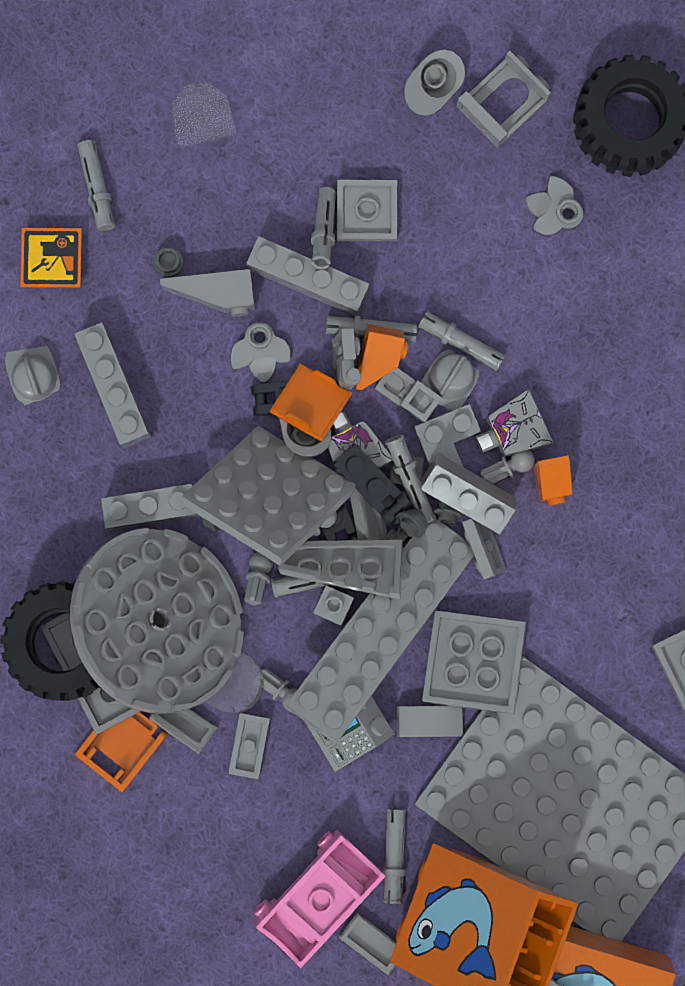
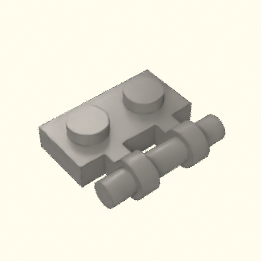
[331,329,361,390]

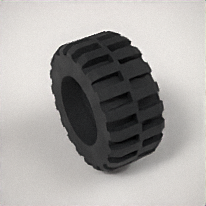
[573,54,685,177]
[0,582,101,701]

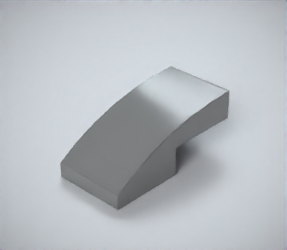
[374,368,442,423]
[397,706,463,737]

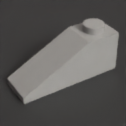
[160,269,255,317]

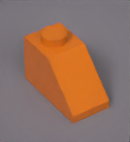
[355,324,408,390]
[533,455,573,506]

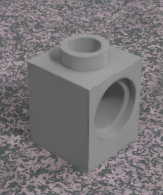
[313,585,354,626]

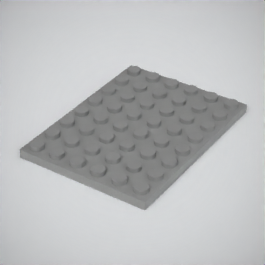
[414,656,685,941]

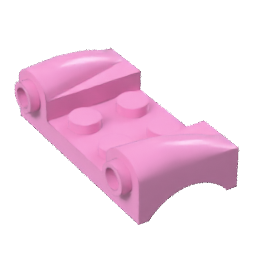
[254,830,386,968]

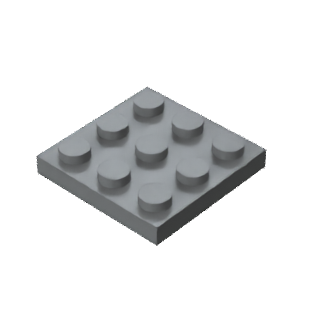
[422,611,527,715]

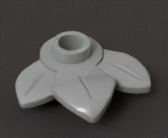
[525,176,583,235]
[231,322,290,382]

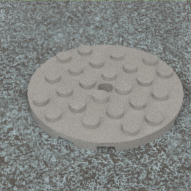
[70,528,244,714]

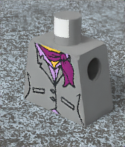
[475,390,553,457]
[328,412,393,477]

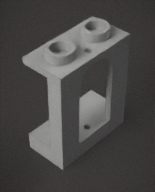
[456,51,551,149]

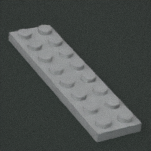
[286,519,474,744]

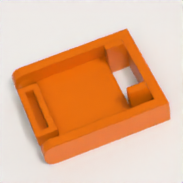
[74,712,168,793]

